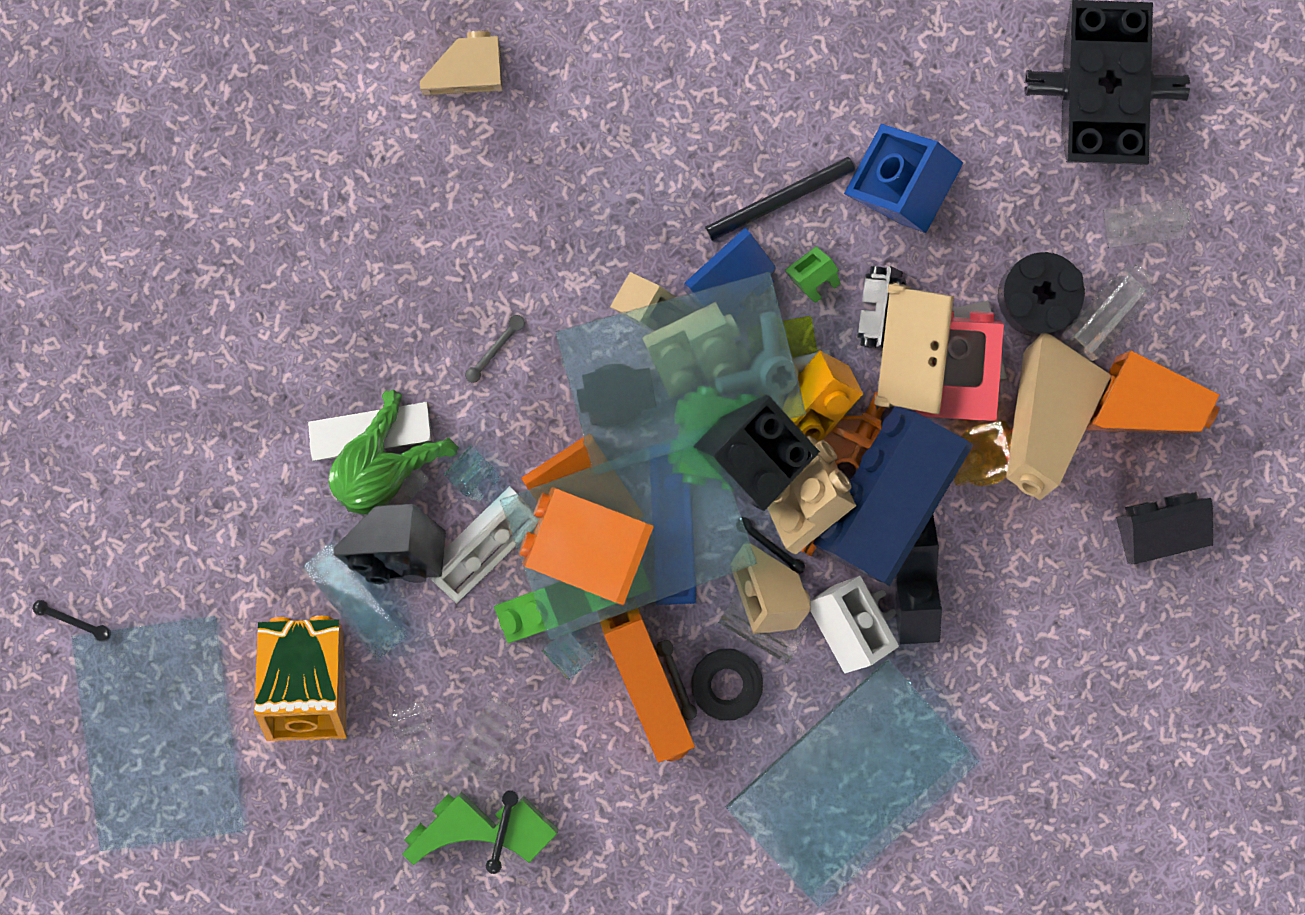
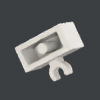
[810,576,899,674]

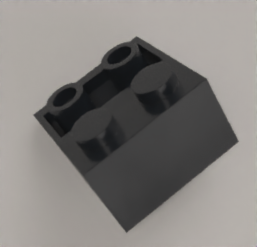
[693,395,820,511]
[1116,492,1213,564]
[333,504,446,585]

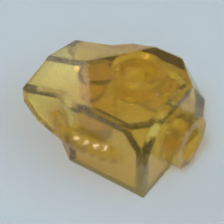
[954,420,1012,487]

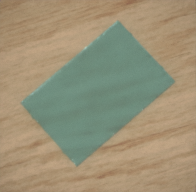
[555,272,806,475]
[500,425,757,640]
[72,616,244,851]
[725,659,979,907]

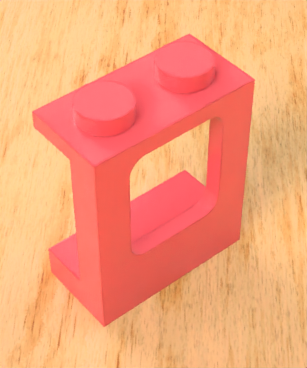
[913,311,1004,421]

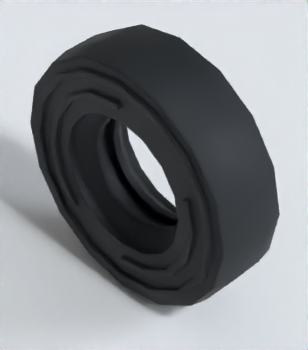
[691,649,763,721]

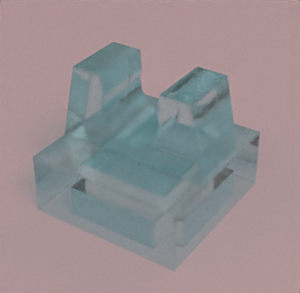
[444,445,501,502]
[541,624,599,680]

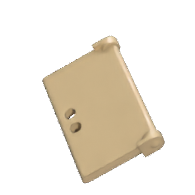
[874,283,954,414]

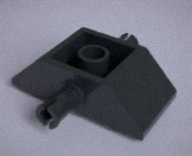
[1024,0,1190,165]

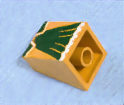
[254,615,347,741]

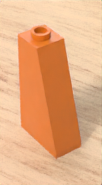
[597,596,695,763]

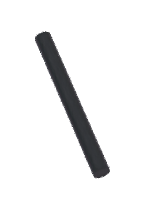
[705,157,855,241]

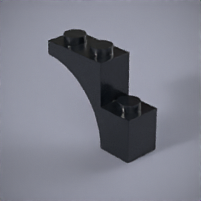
[895,515,942,644]

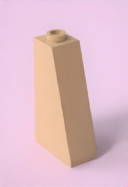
[1006,333,1111,500]

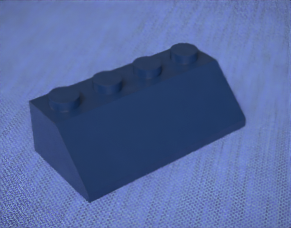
[813,406,974,586]

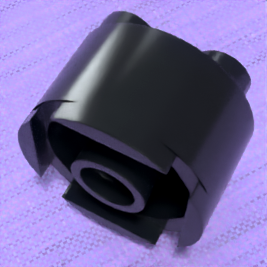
[997,252,1085,336]

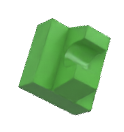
[785,246,841,303]

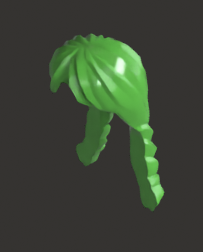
[328,389,459,515]

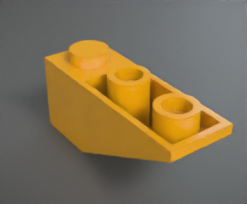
[782,350,863,441]

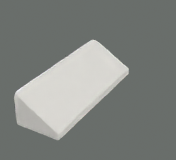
[308,402,434,461]
[429,486,539,604]

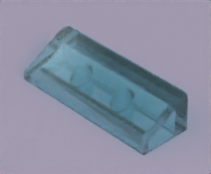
[303,542,409,661]

